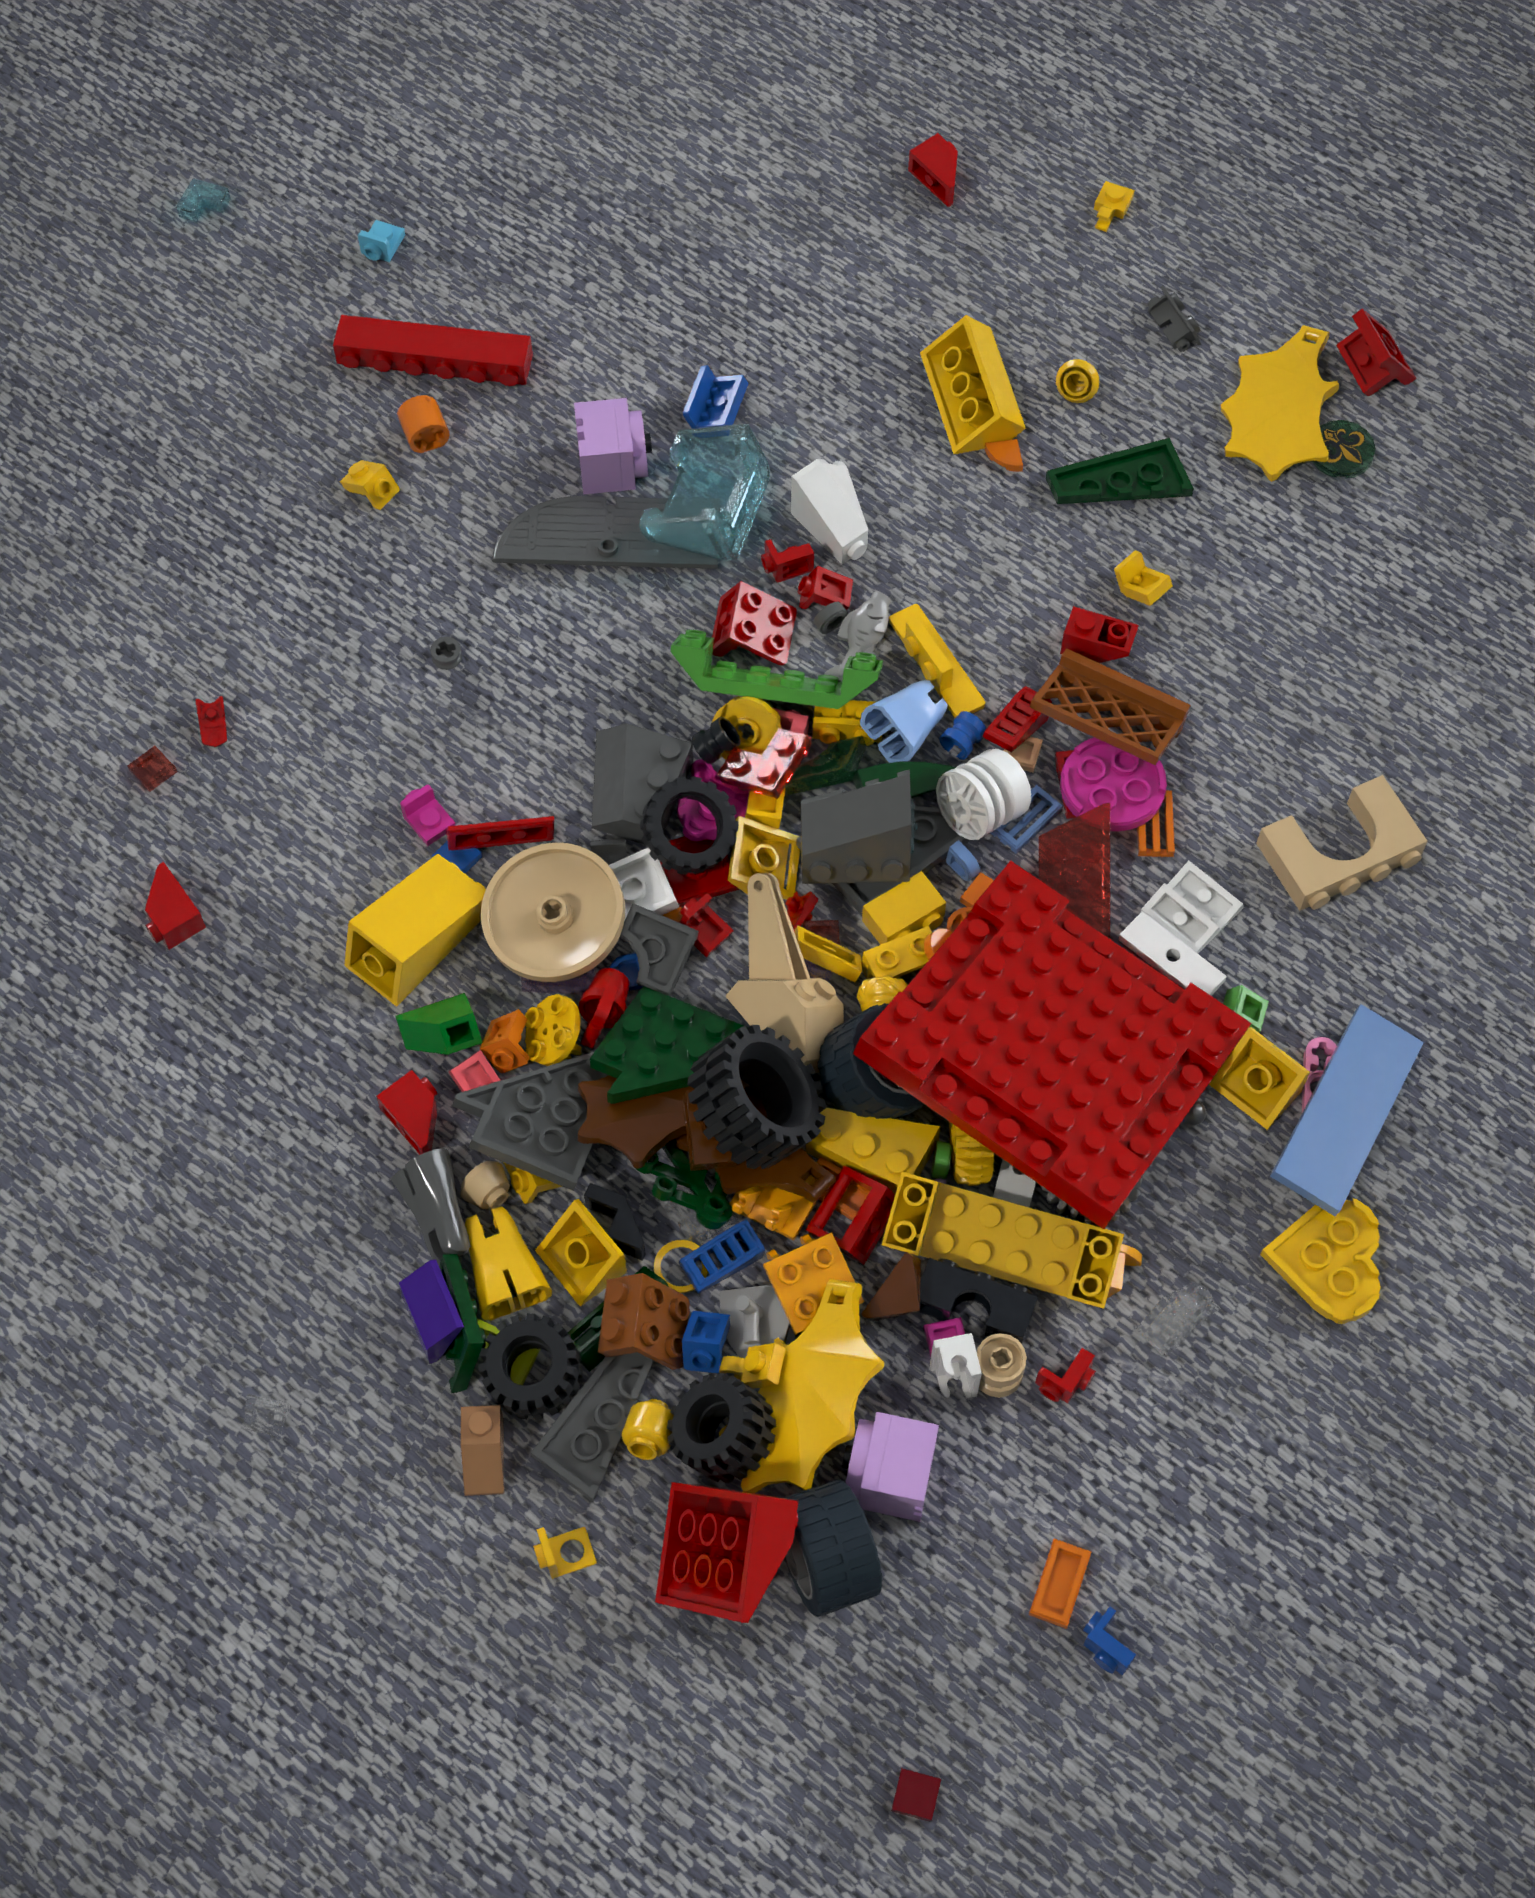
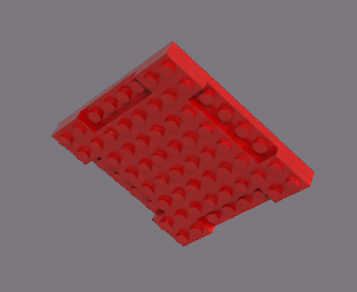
[853,861,1252,1229]

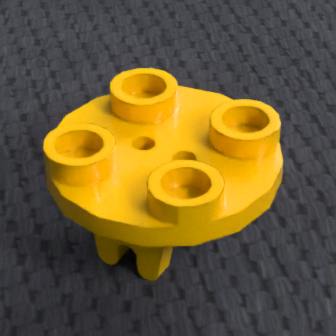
[525,994,581,1066]

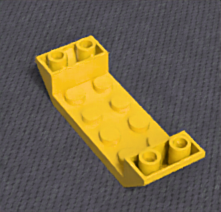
[881,1172,1124,1309]

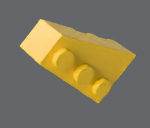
[806,1108,940,1194]

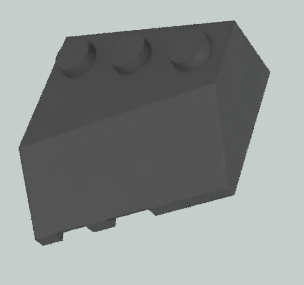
[592,723,693,844]
[801,769,911,884]

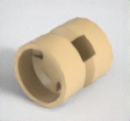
[977,1333,1027,1398]

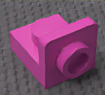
[400,784,456,847]

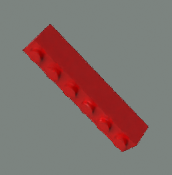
[333,315,533,386]

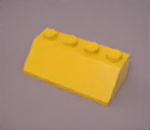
[920,315,1026,454]

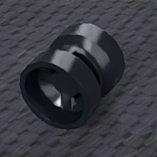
[692,716,741,764]

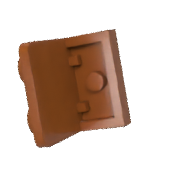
[598,1273,690,1370]

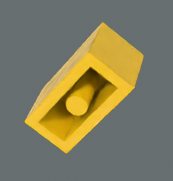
[862,871,946,945]

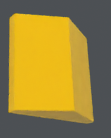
[728,816,800,899]

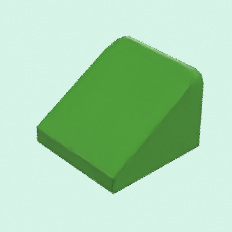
[1223,985,1269,1033]

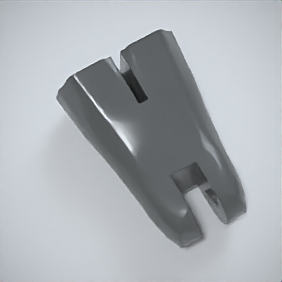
[390,1148,470,1265]

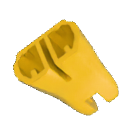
[465,1206,552,1320]

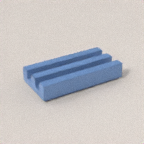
[990,785,1063,854]

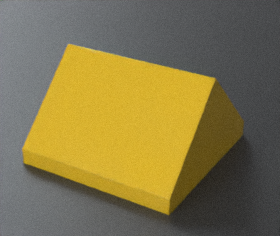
[1209,1027,1310,1130]
[535,1199,627,1306]

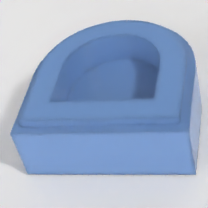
[946,840,980,881]

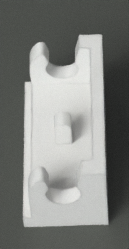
[930,1333,982,1398]

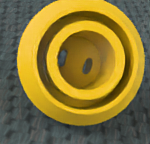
[1056,359,1100,403]

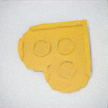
[1260,1198,1381,1324]

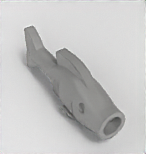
[824,592,891,682]

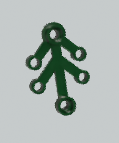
[635,1139,733,1229]

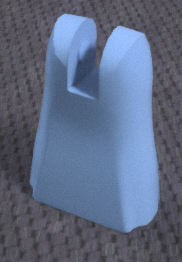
[860,680,948,763]

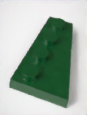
[1046,438,1194,504]

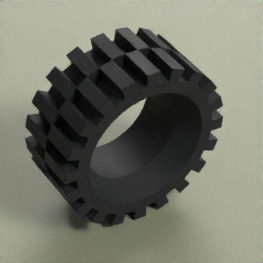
[687,1025,826,1169]

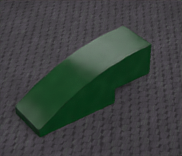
[851,762,956,798]

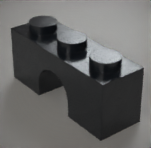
[917,1258,1038,1344]

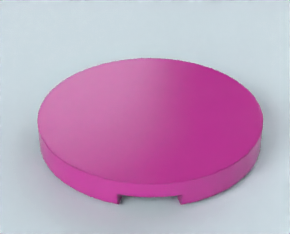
[1060,737,1167,832]

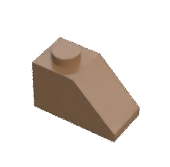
[461,1405,504,1496]

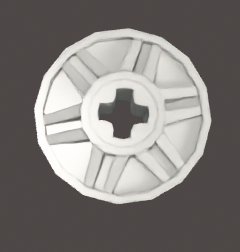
[936,749,1031,840]

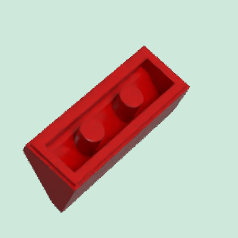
[446,816,555,851]

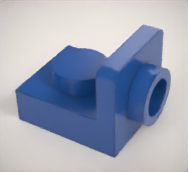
[682,1311,730,1374]

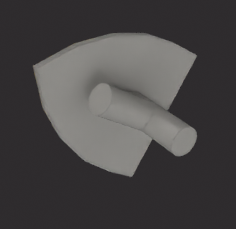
[720,1285,790,1358]

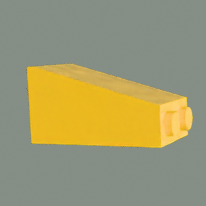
[344,854,486,1007]

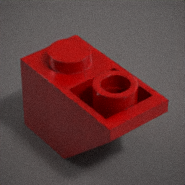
[1060,606,1139,663]

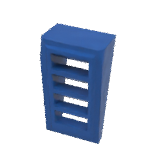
[679,1219,765,1294]

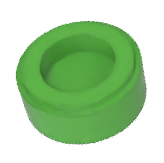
[931,1141,952,1180]

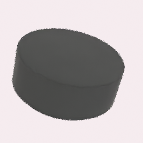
[813,602,848,634]

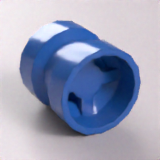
[939,711,986,760]

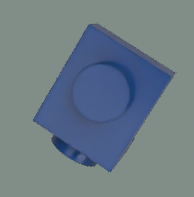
[1083,1606,1136,1675]

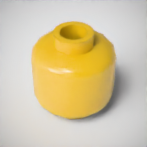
[621,1399,674,1460]

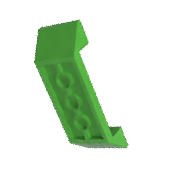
[670,630,883,709]

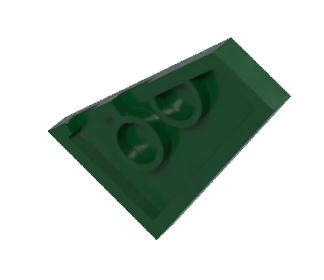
[439,1254,486,1393]

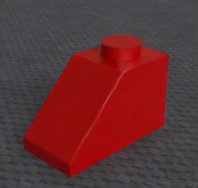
[908,133,958,207]
[145,862,206,950]
[376,1070,438,1155]

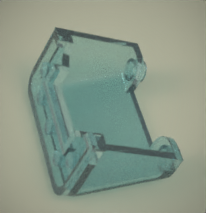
[639,424,770,561]

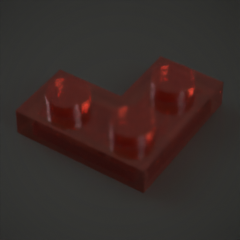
[717,728,812,799]

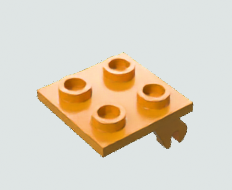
[730,1175,817,1241]
[763,1232,865,1335]

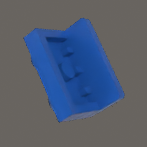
[683,365,749,435]

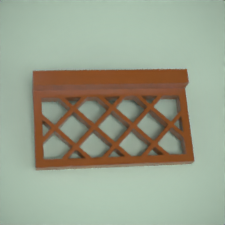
[1030,649,1191,765]

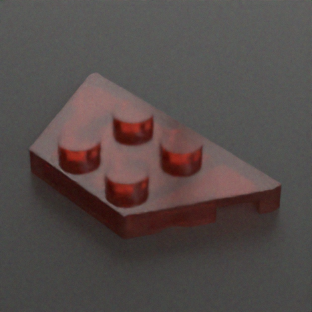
[1039,803,1111,939]

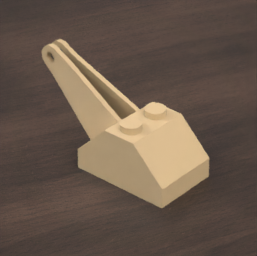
[726,873,844,1073]

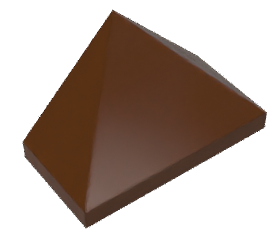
[861,1252,921,1321]

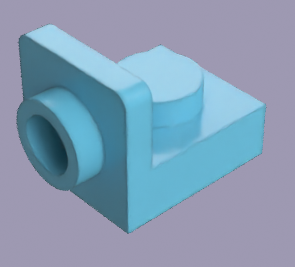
[358,220,405,262]

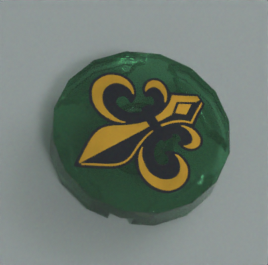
[1312,420,1376,479]

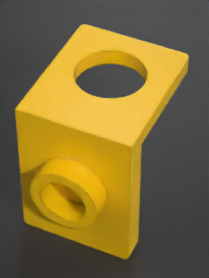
[533,1527,597,1579]

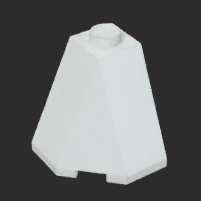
[791,459,868,564]

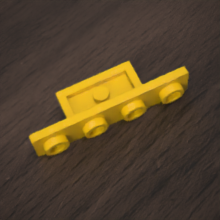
[889,604,986,718]

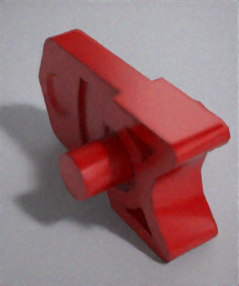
[196,696,227,747]
[785,891,819,931]

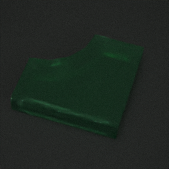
[784,736,867,795]

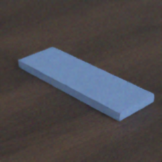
[1270,1004,1424,1216]

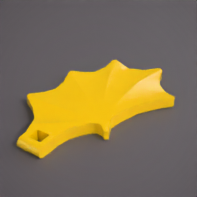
[1221,325,1339,482]
[719,1279,884,1494]

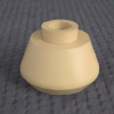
[461,1161,510,1209]

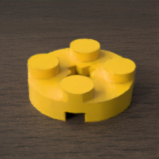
[712,696,781,767]

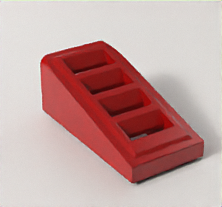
[983,686,1052,753]

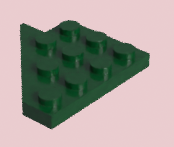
[590,986,748,1104]

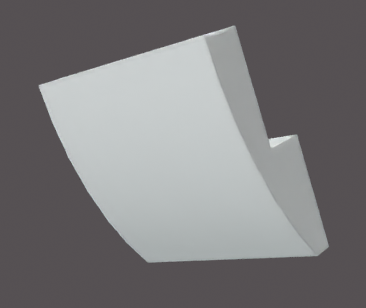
[1141,860,1244,953]

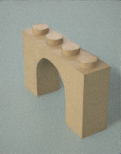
[1257,775,1428,911]

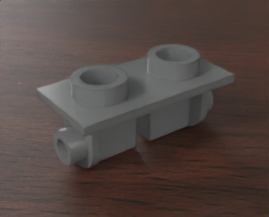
[1148,285,1201,352]

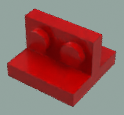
[1336,308,1417,396]

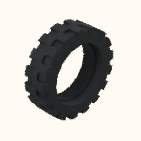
[640,777,739,875]

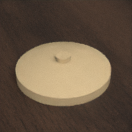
[481,843,625,982]

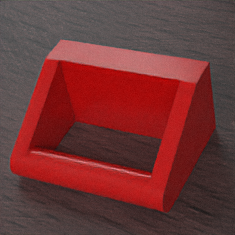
[806,1166,895,1265]

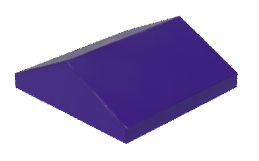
[399,1259,464,1364]

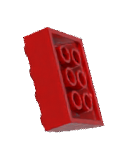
[655,1482,798,1623]

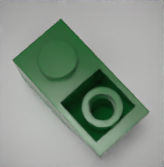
[395,993,483,1055]

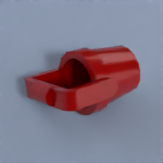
[578,968,630,1049]

